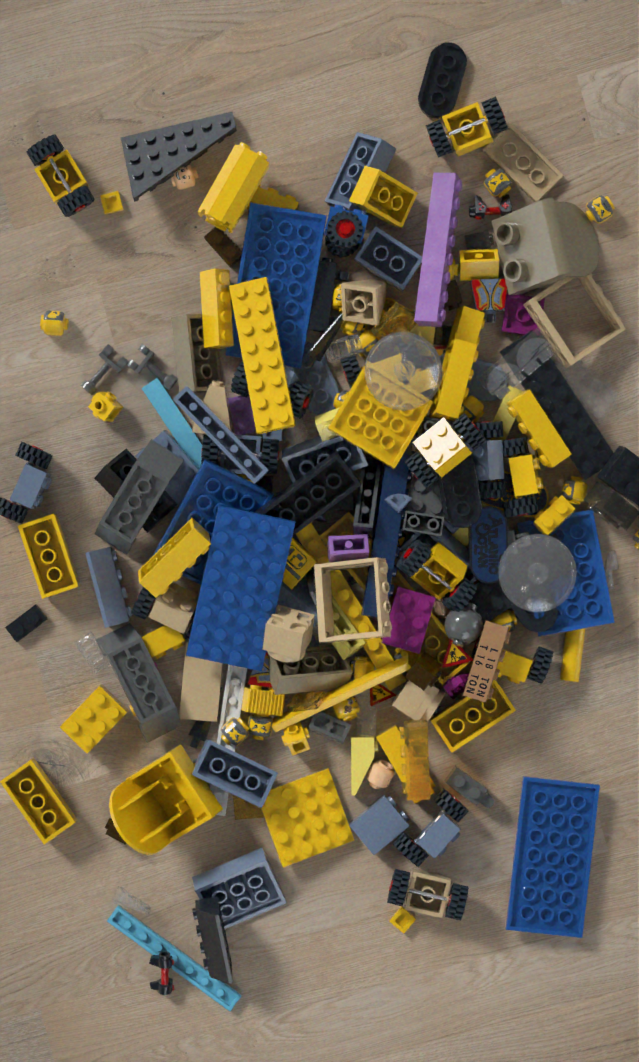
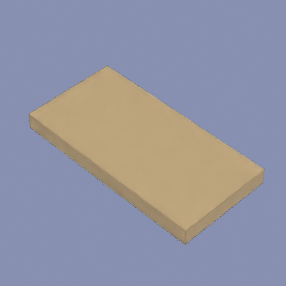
[483,122,564,202]
[179,642,223,722]

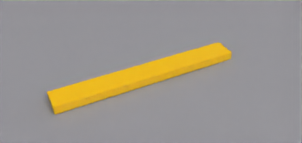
[272,654,412,732]

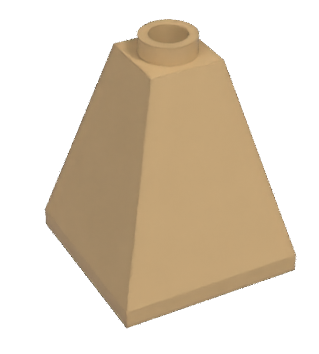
[341,279,387,325]
[192,381,233,434]

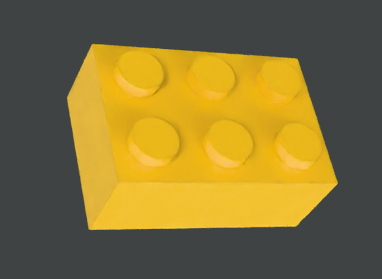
[349,166,418,228]
[60,684,129,754]

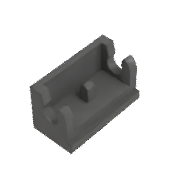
[307,712,351,744]

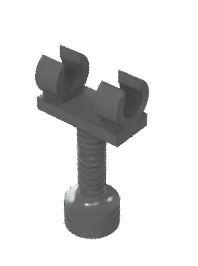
[80,344,128,395]
[126,344,178,391]

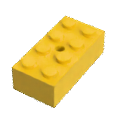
[429,338,478,421]
[18,514,81,599]
[138,518,211,598]
[430,680,516,753]
[0,757,78,844]

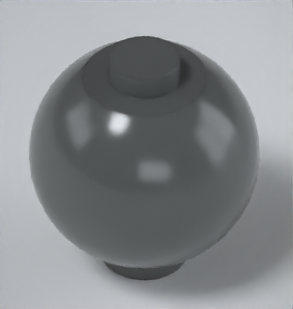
[444,603,483,647]

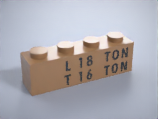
[463,621,511,702]

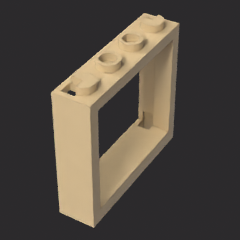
[524,273,626,369]
[314,557,392,643]

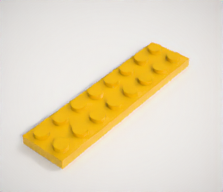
[229,277,296,434]

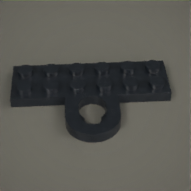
[468,533,576,632]

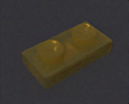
[287,691,327,712]

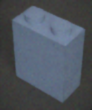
[349,794,410,855]

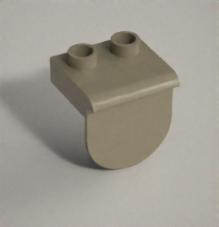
[492,198,599,295]

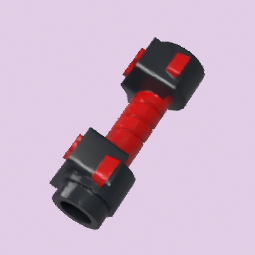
[469,194,512,220]
[149,951,174,995]

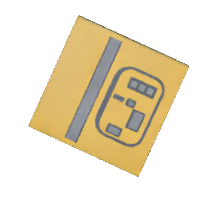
[282,537,318,590]

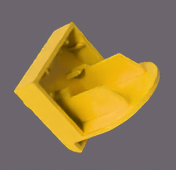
[109,744,223,855]

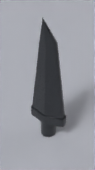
[305,313,344,368]
[188,687,222,749]

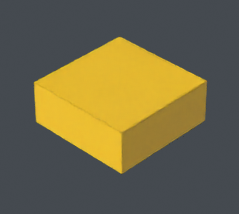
[100,191,124,215]
[389,906,416,934]

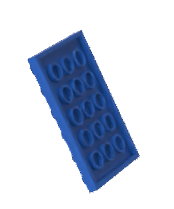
[153,459,274,585]
[517,509,615,637]

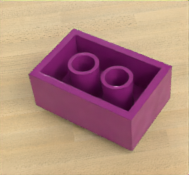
[382,586,436,654]

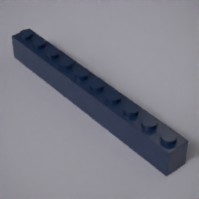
[361,432,418,618]

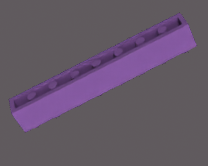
[414,173,462,327]

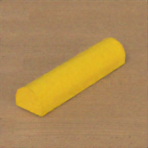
[560,628,586,682]

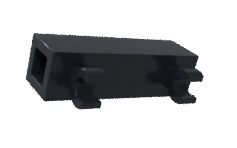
[309,258,349,333]

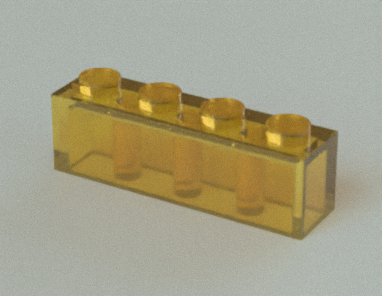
[400,720,430,800]

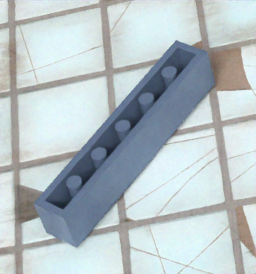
[173,386,269,484]

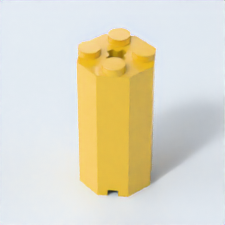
[198,142,269,233]

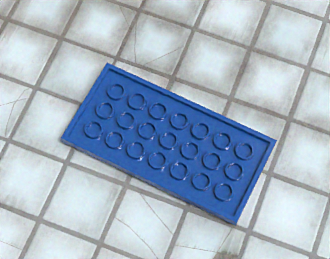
[226,203,327,368]
[186,505,295,671]
[505,776,600,938]

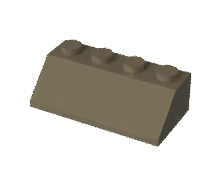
[171,314,222,393]
[268,645,352,695]

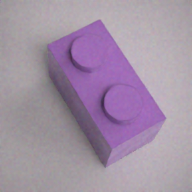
[327,534,369,563]

